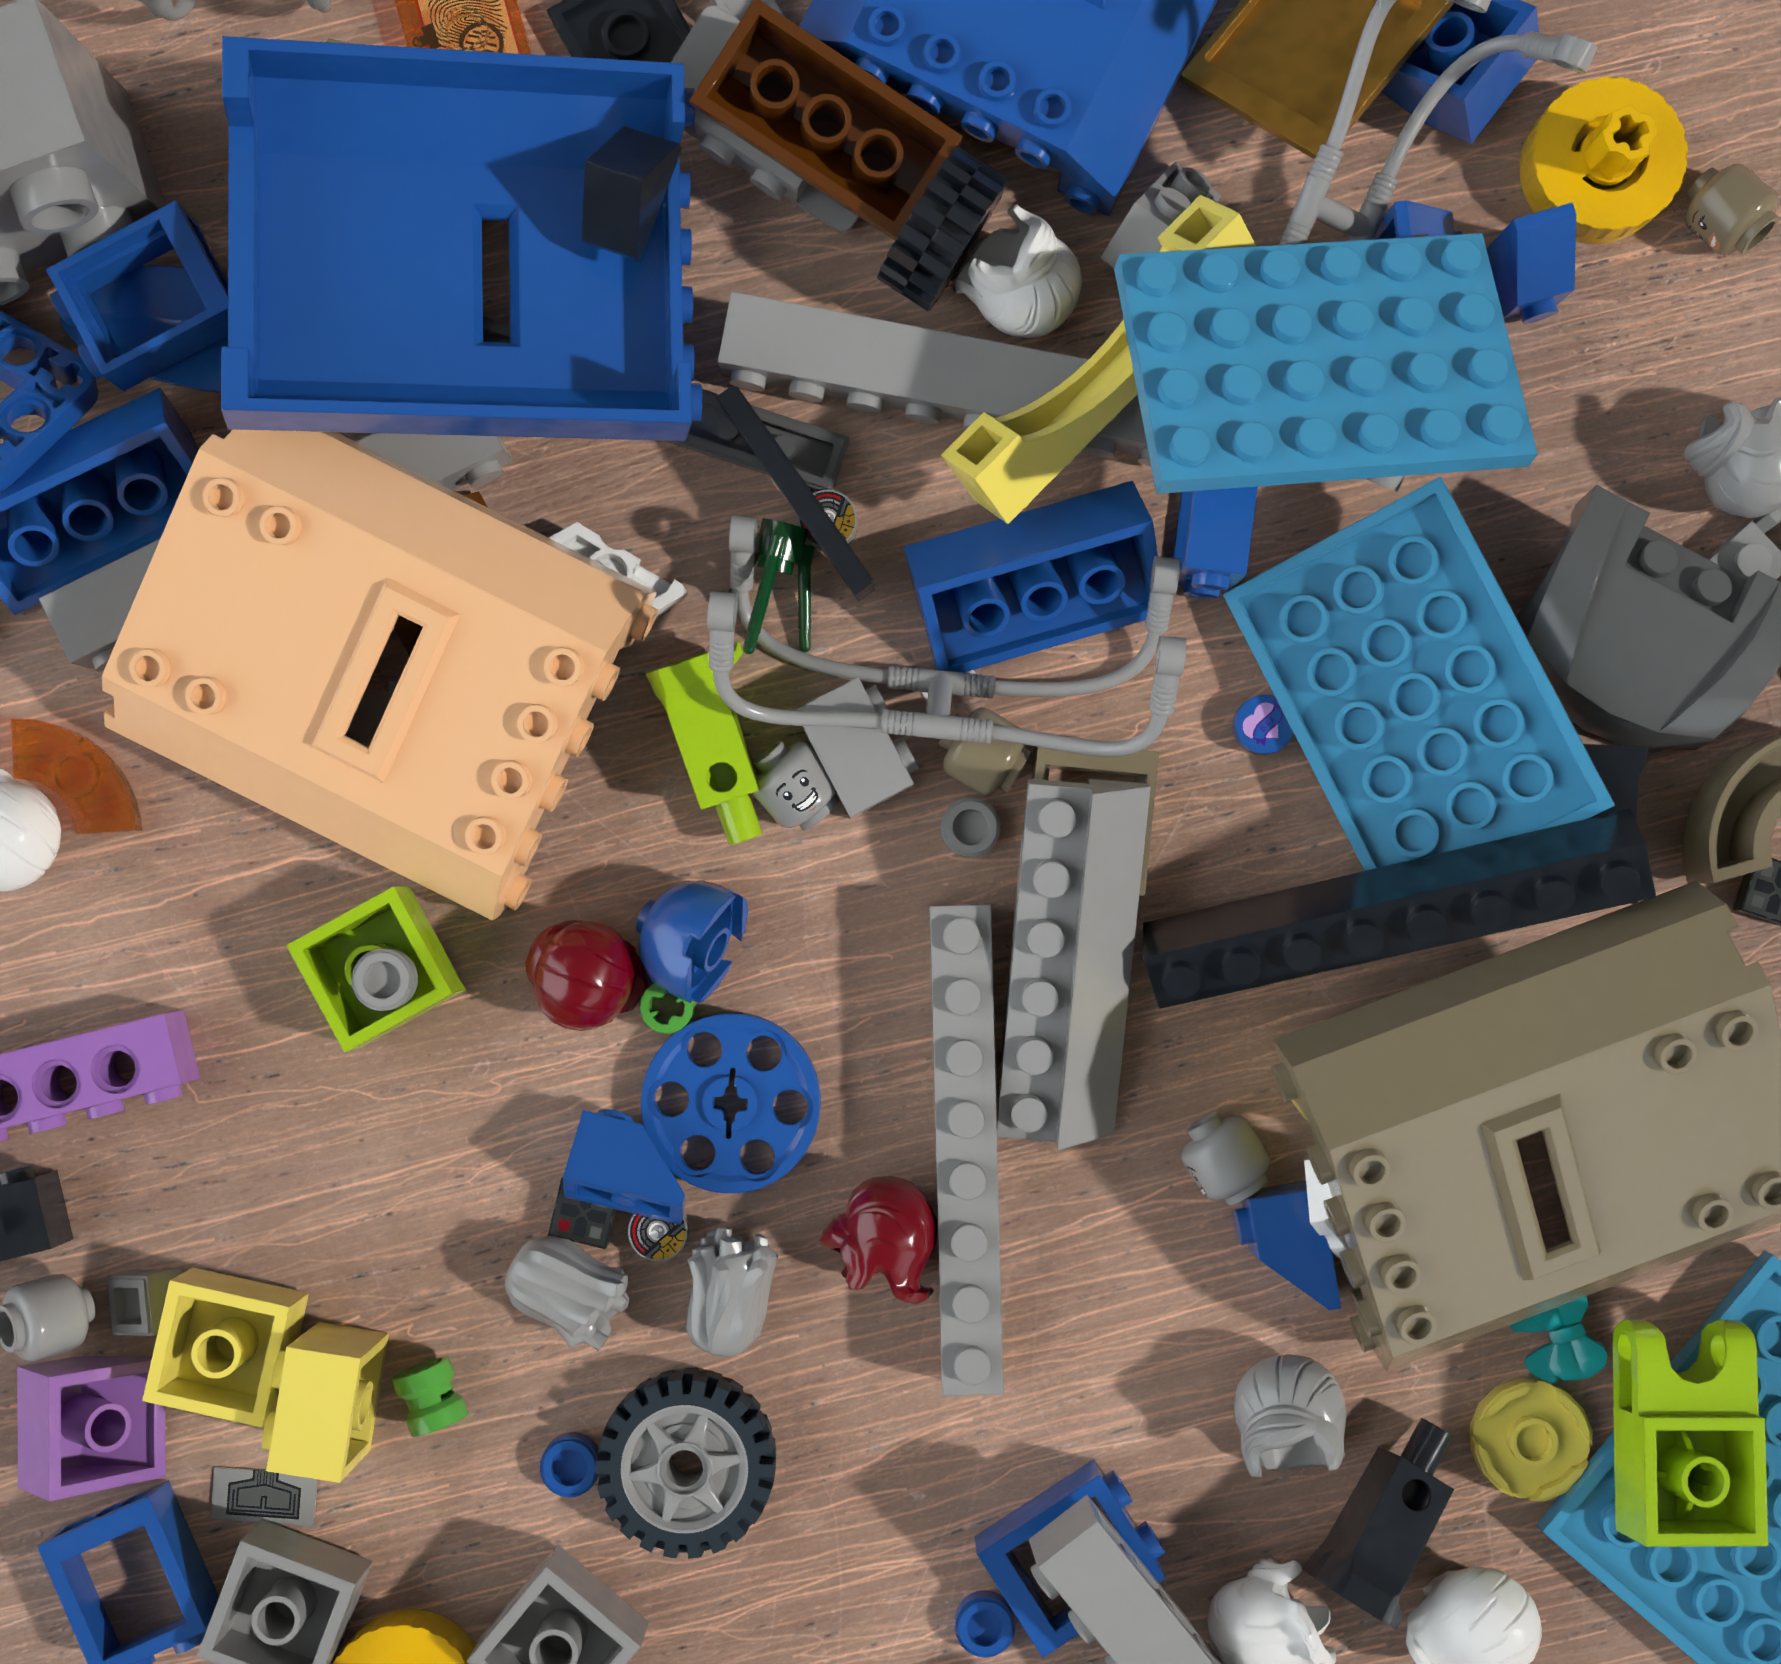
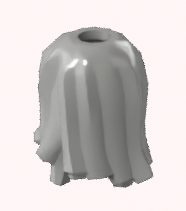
[686,1226,778,1356]
[504,1236,630,1351]

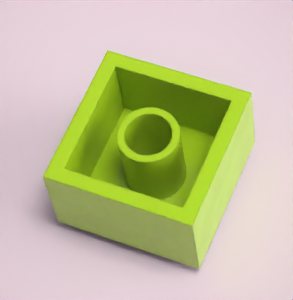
[286,886,466,1053]

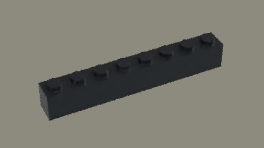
[1143,809,1656,1009]

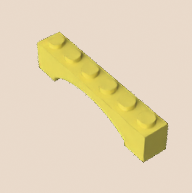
[941,195,1256,524]

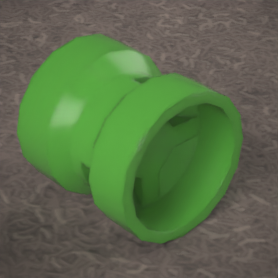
[391,1356,469,1437]

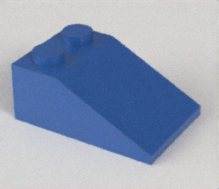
[1381,0,1539,144]

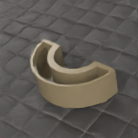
[1682,734,1781,883]

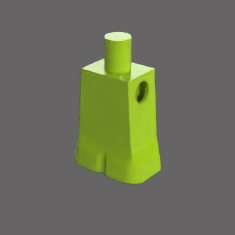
[645,641,762,845]

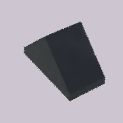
[582,126,682,262]

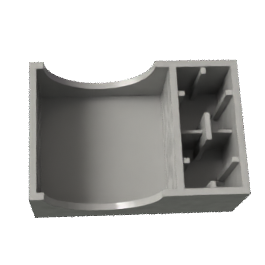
[0,0,166,305]

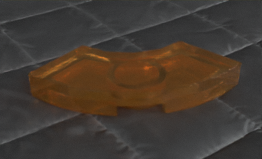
[11,719,143,834]

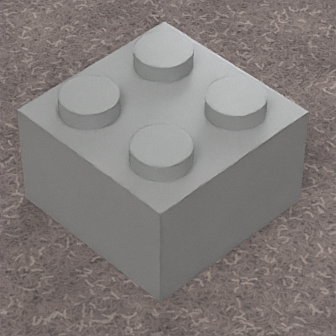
[197,1519,373,1664]
[467,1544,649,1664]

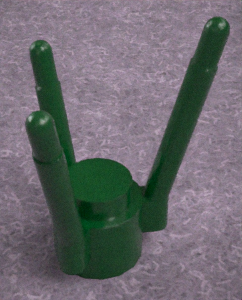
[728,518,816,654]

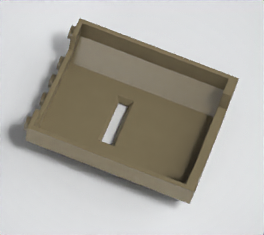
[1271,881,1781,1371]

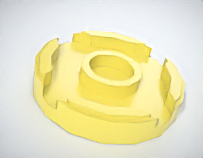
[1470,1378,1593,1501]

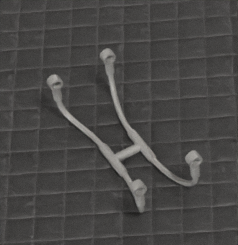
[1279,0,1598,492]
[707,515,1186,756]

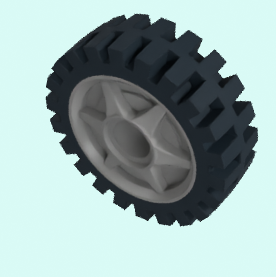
[596,1368,776,1559]

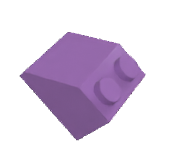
[17,1356,166,1501]

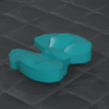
[1510,1296,1608,1384]

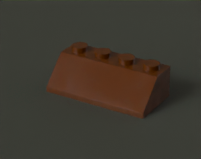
[689,0,963,241]

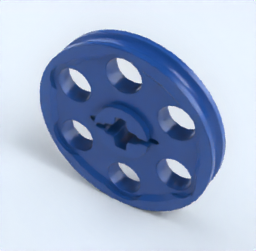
[641,1012,821,1193]

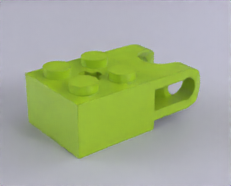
[1612,1319,1768,1547]

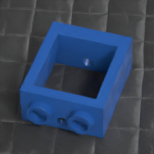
[46,200,228,391]
[1173,487,1258,599]
[974,1459,1166,1658]
[37,1480,219,1664]

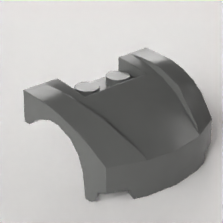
[1516,485,1781,753]

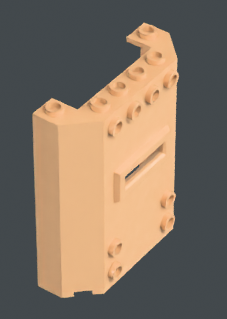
[102,429,658,921]

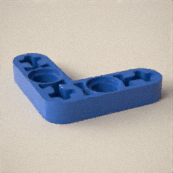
[0,310,98,492]

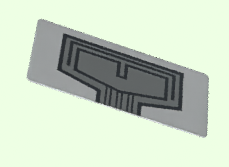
[210,1467,318,1526]

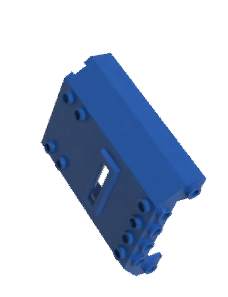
[799,0,1218,217]
[221,36,702,441]

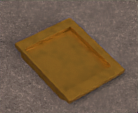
[1180,0,1454,159]

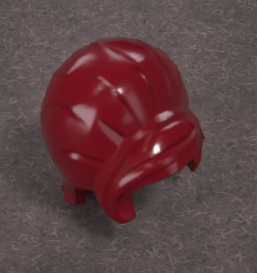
[525,920,648,1031]
[819,1176,937,1304]

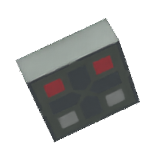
[1733,858,1781,925]
[547,1176,617,1249]

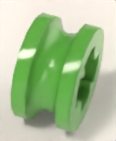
[640,983,696,1034]

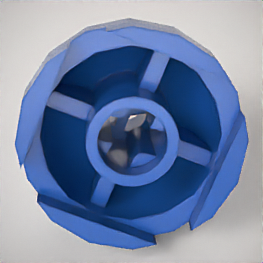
[636,880,748,1003]

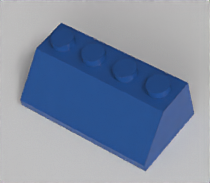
[0,388,199,615]
[903,480,1158,672]

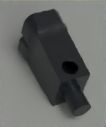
[1302,1418,1454,1629]

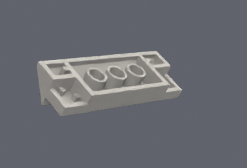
[997,779,1151,1151]

